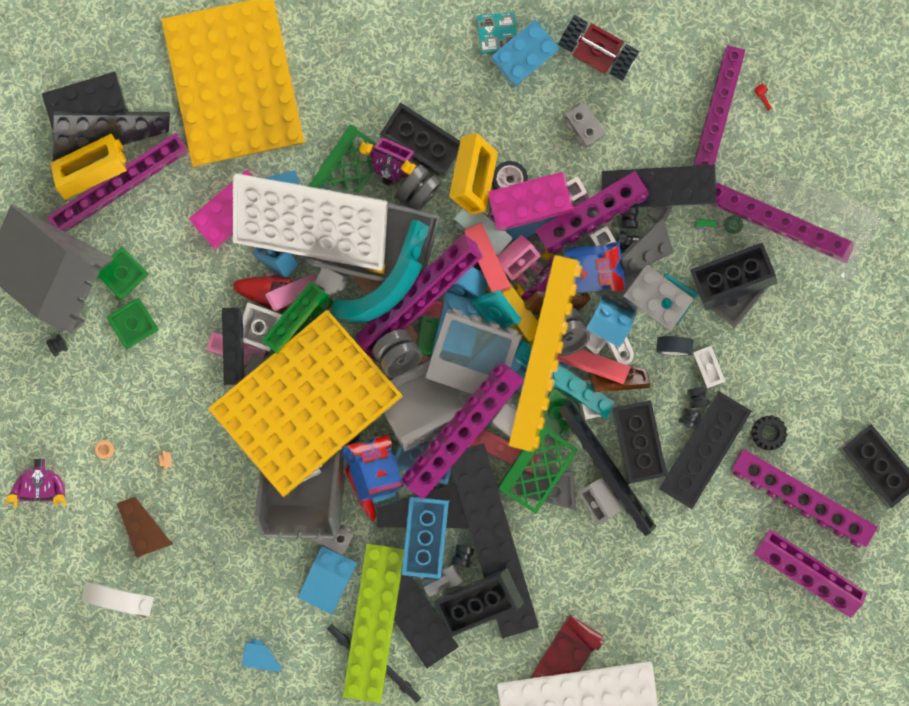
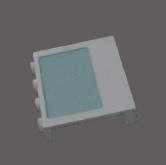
[425,309,522,399]

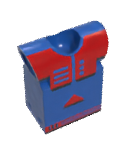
[563,242,626,293]
[342,435,404,502]

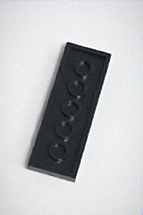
[602,165,717,208]
[659,391,752,509]
[394,567,459,669]

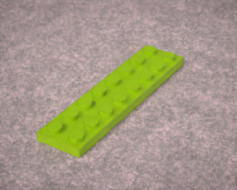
[343,543,404,704]

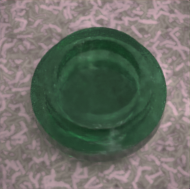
[724,215,743,234]

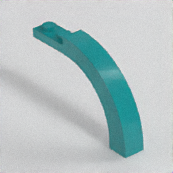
[331,219,429,324]

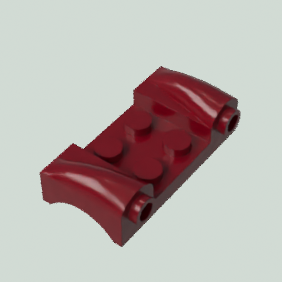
[529,614,604,679]

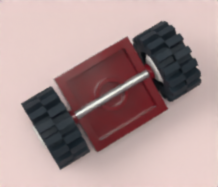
[558,15,639,81]

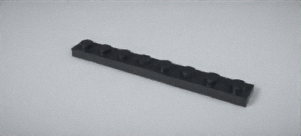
[559,399,657,536]

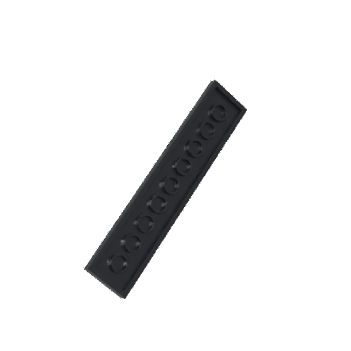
[451,443,539,639]

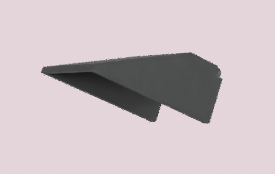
[303,185,441,282]
[0,204,114,333]
[254,449,344,539]

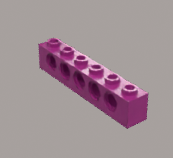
[536,171,649,254]
[754,529,867,618]

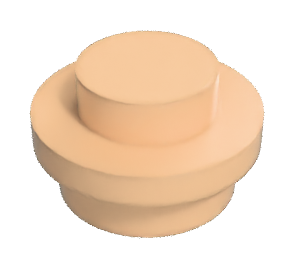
[95,440,114,459]
[158,450,172,470]

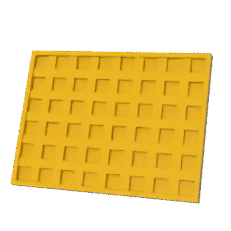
[161,0,305,167]
[208,310,403,498]

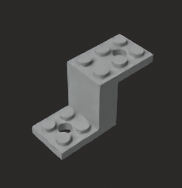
[604,265,694,331]

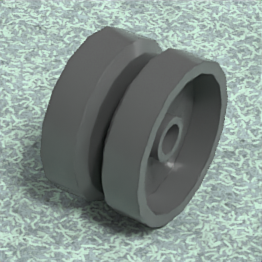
[394,165,442,210]
[557,308,590,356]
[372,329,422,378]

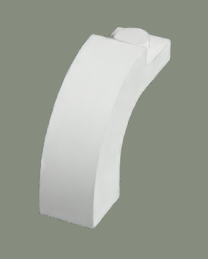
[81,582,154,616]

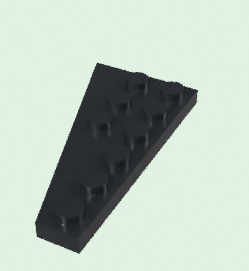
[53,111,170,161]
[377,483,469,529]

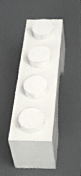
[567,176,616,246]

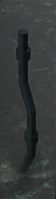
[327,624,422,703]

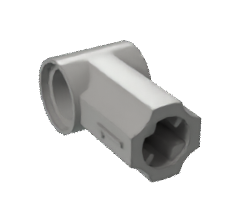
[421,564,463,597]

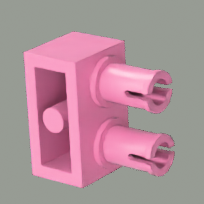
[497,235,543,287]

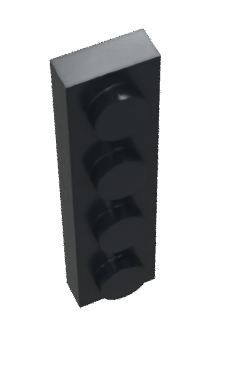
[222,307,244,385]

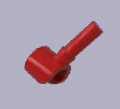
[755,84,772,111]

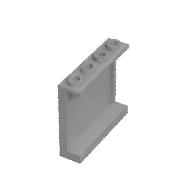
[383,356,473,452]

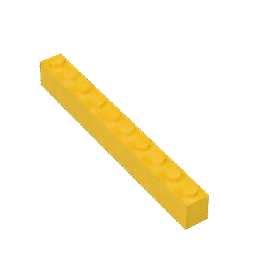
[509,255,582,452]

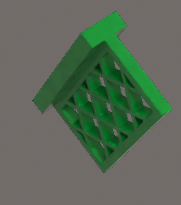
[308,125,377,193]
[262,281,334,354]
[498,427,578,514]

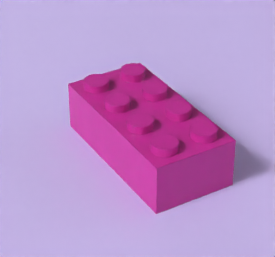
[189,170,253,250]
[488,172,574,231]

